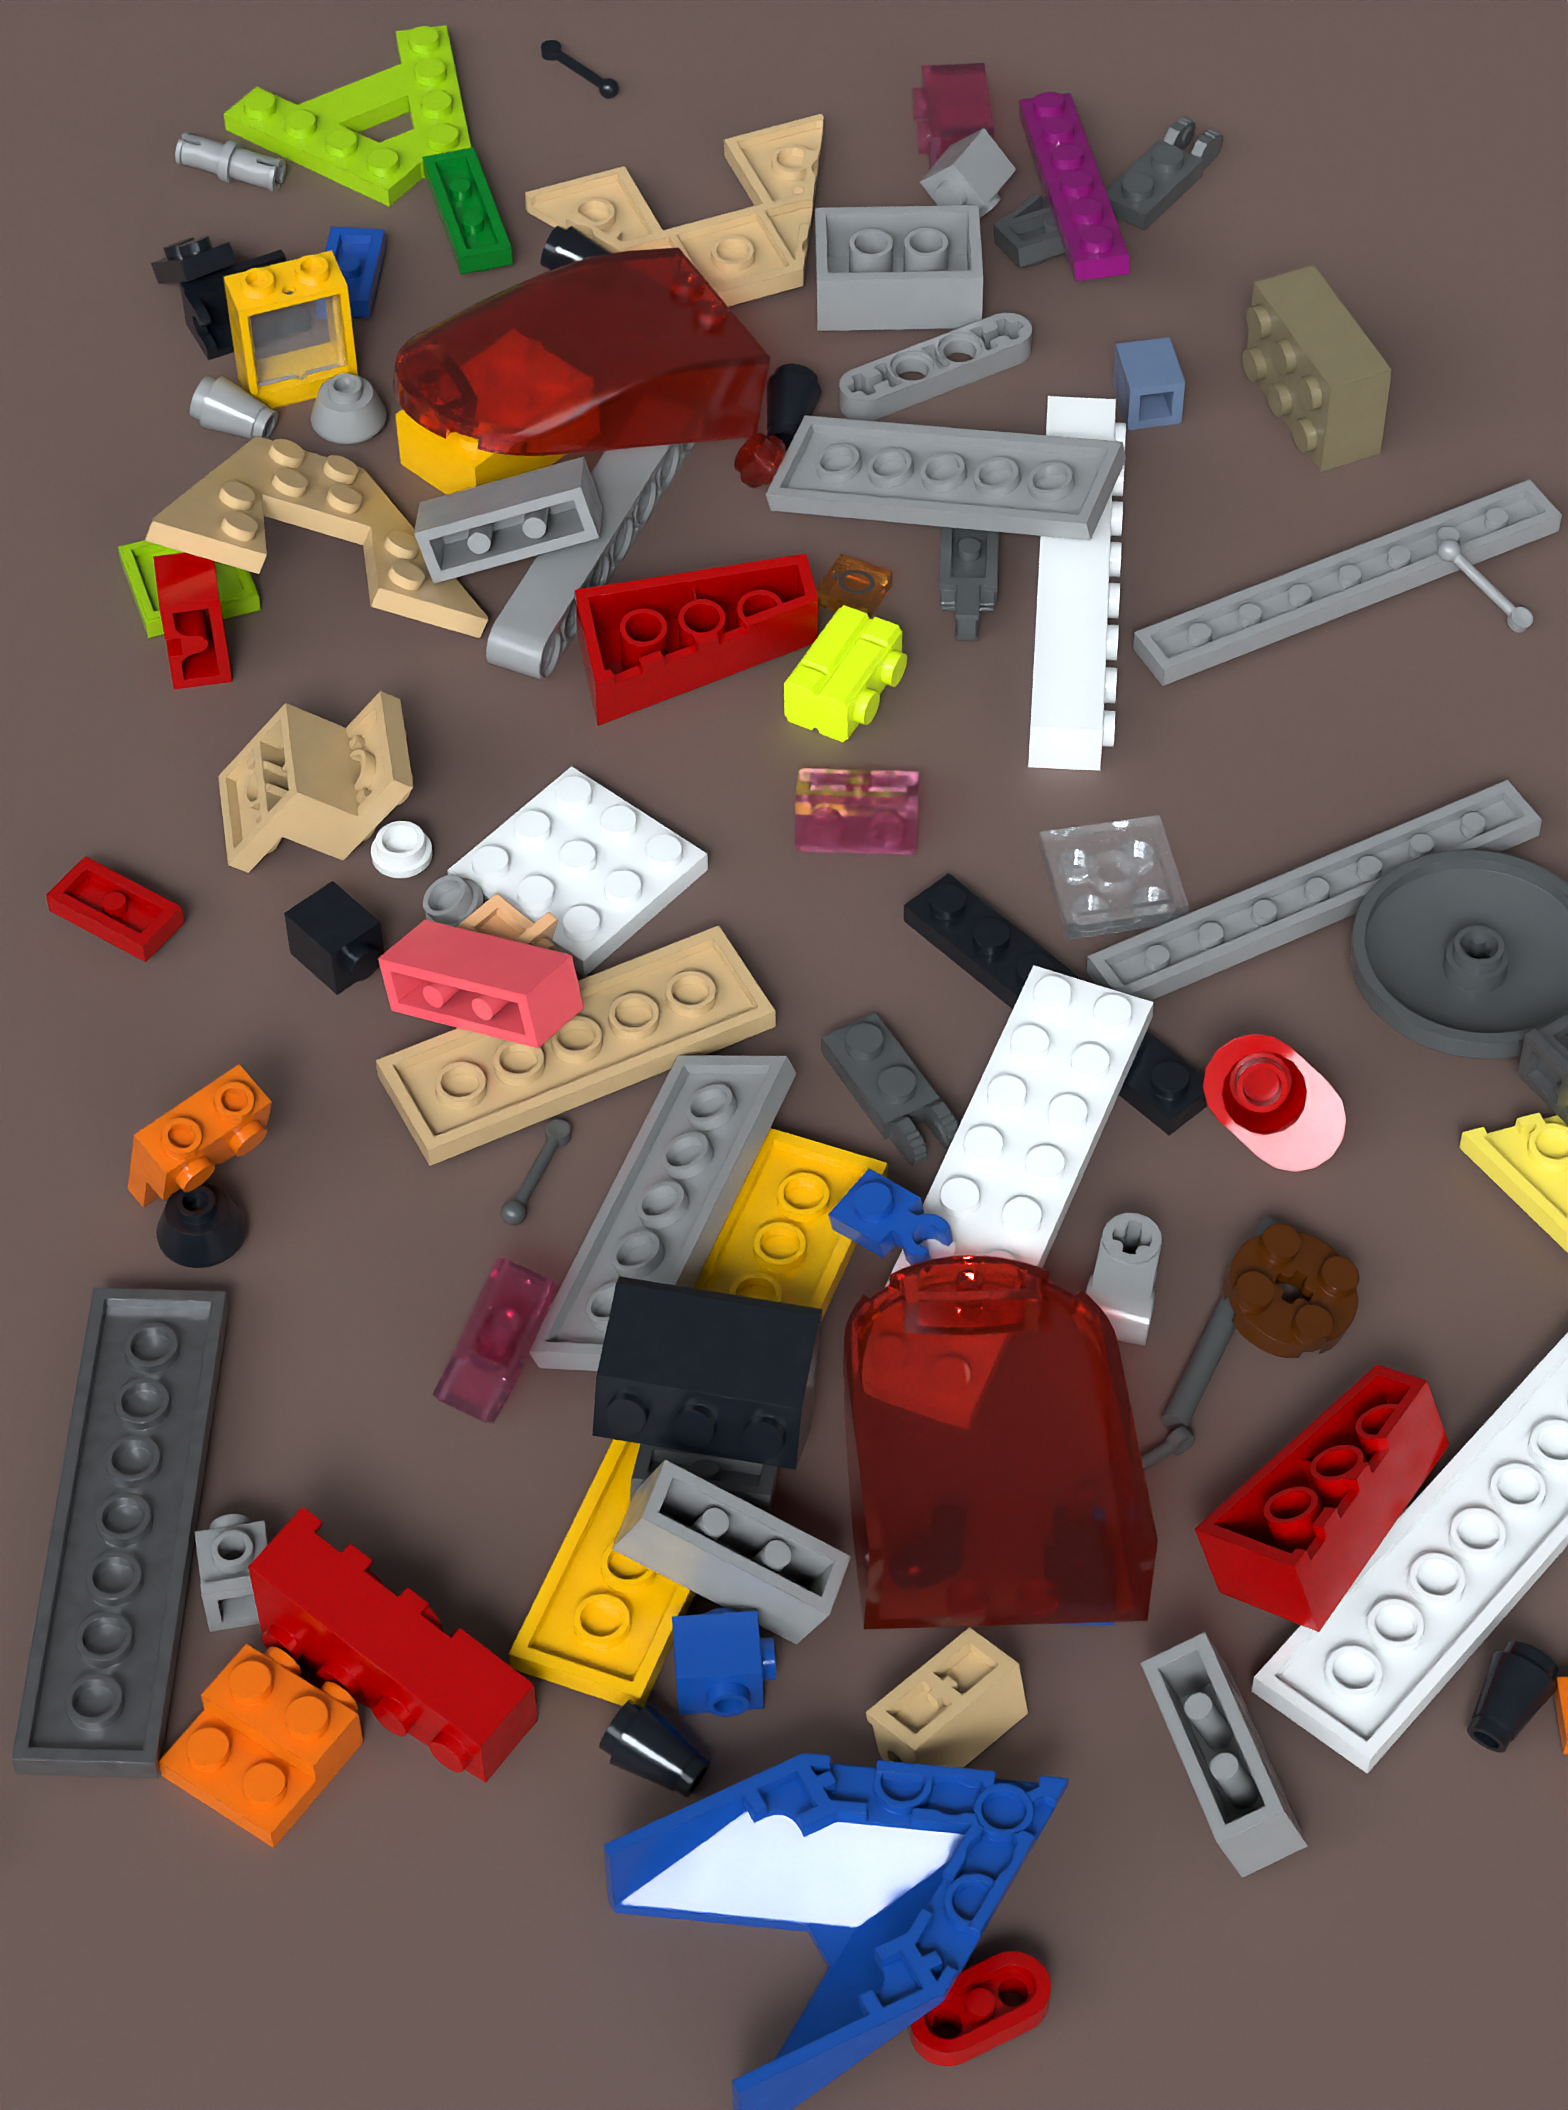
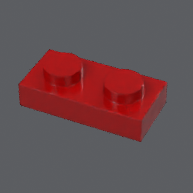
[46,856,185,962]

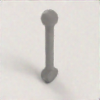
[1438,539,1533,633]

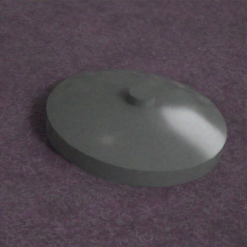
[1350,850,1568,1059]

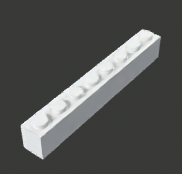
[1028,396,1126,771]

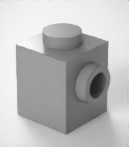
[920,128,1016,218]

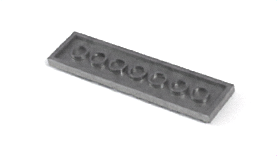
[11,1288,229,1778]

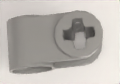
[1079,1213,1162,1346]

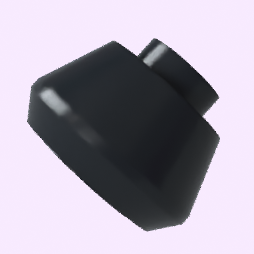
[156,1183,247,1268]

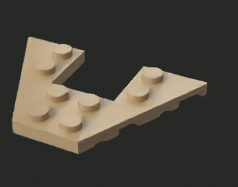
[525,113,824,314]
[145,436,488,638]

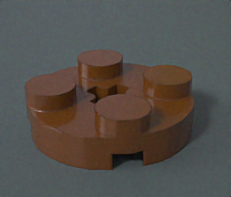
[1222,1224,1360,1358]

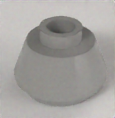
[310,373,387,446]

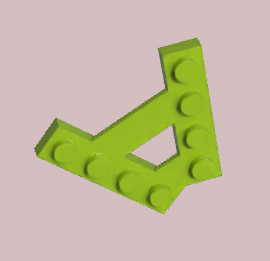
[224,25,471,207]

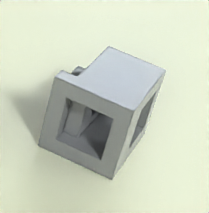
[195,1514,269,1632]

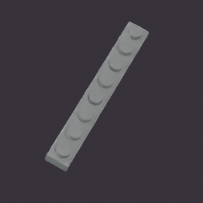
[1133,479,1562,686]
[1087,780,1542,1001]

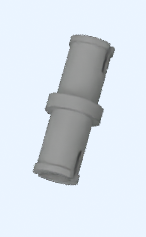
[175,131,286,192]

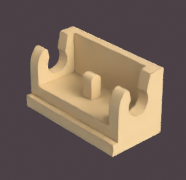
[866,1627,1028,1768]

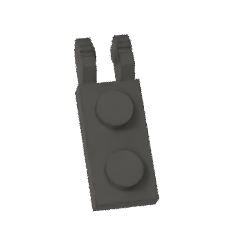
[1106,117,1223,231]
[821,1012,959,1166]

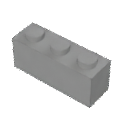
[414,457,603,584]
[612,1459,851,1645]
[1141,1632,1308,1878]

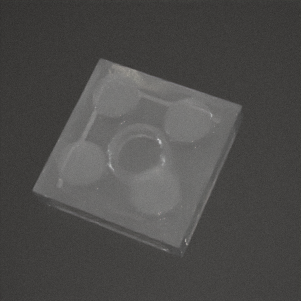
[1039,815,1189,940]

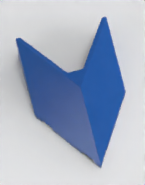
[603,1753,1069,2110]

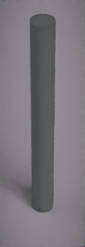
[1161,1216,1282,1431]

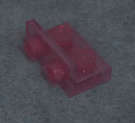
[795,768,920,855]

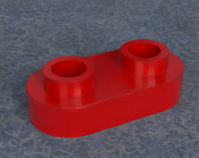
[909,1951,1051,2066]

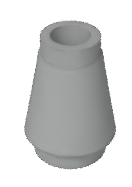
[190,375,278,439]

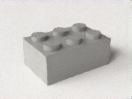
[815,205,983,331]

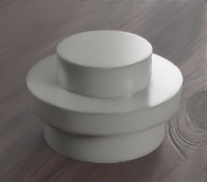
[423,874,483,927]

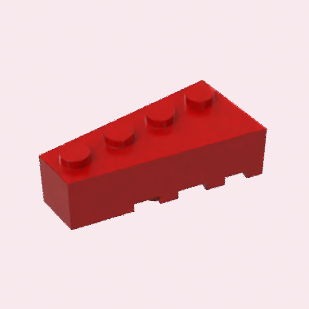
[574,553,819,726]
[1195,1364,1449,1632]
[248,1506,538,1783]

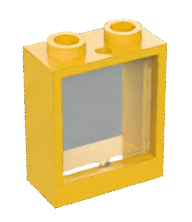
[223,250,358,409]

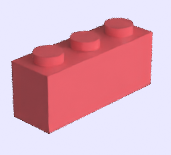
[378,920,584,1048]

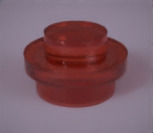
[734,433,785,488]

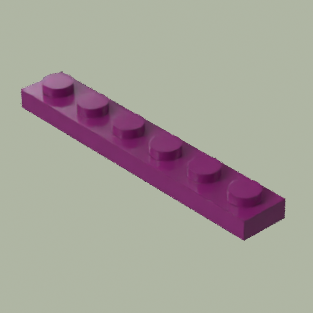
[1019,92,1130,281]

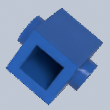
[672,1608,776,1717]

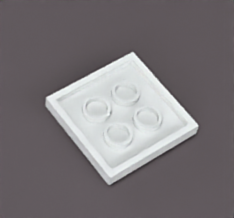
[447,766,708,977]

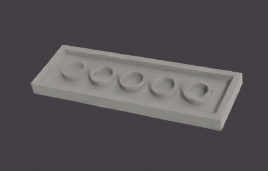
[766,416,1126,540]
[528,1055,797,1371]

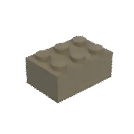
[1242,265,1392,472]

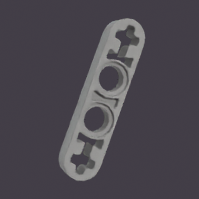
[839,312,1032,421]

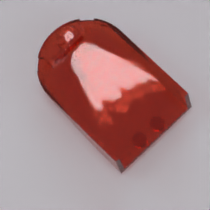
[393,248,770,456]
[843,1255,1158,1630]

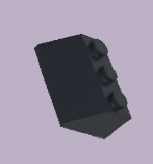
[592,1276,822,1470]

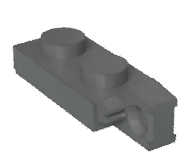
[939,527,999,641]

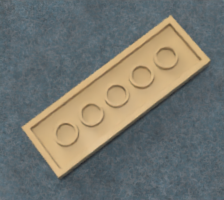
[376,925,776,1166]

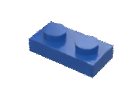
[314,227,386,318]

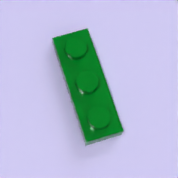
[422,147,513,275]

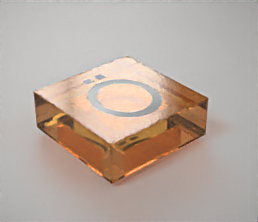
[816,554,892,619]

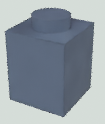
[1113,337,1185,430]

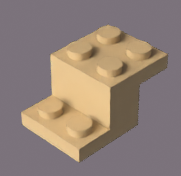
[218,691,414,873]

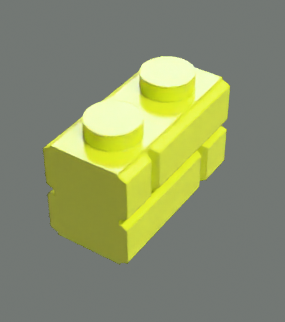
[784,605,907,743]

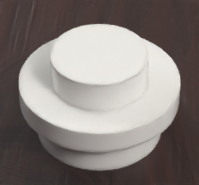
[371,821,433,878]

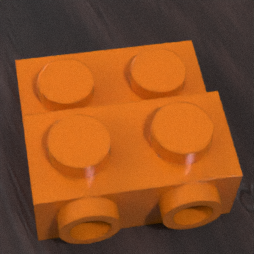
[127,1064,272,1208]
[159,1643,363,1848]

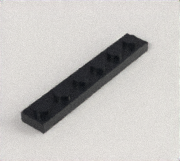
[904,873,1207,1135]

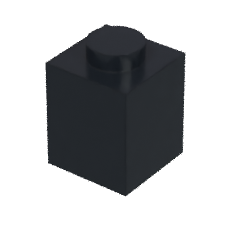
[284,881,384,995]

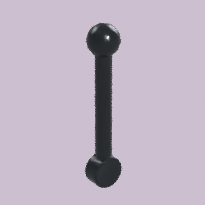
[541,40,619,99]

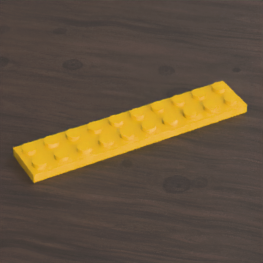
[509,1128,888,1707]

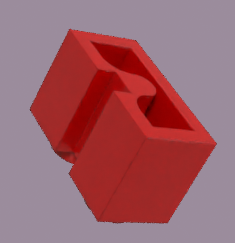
[153,552,232,690]

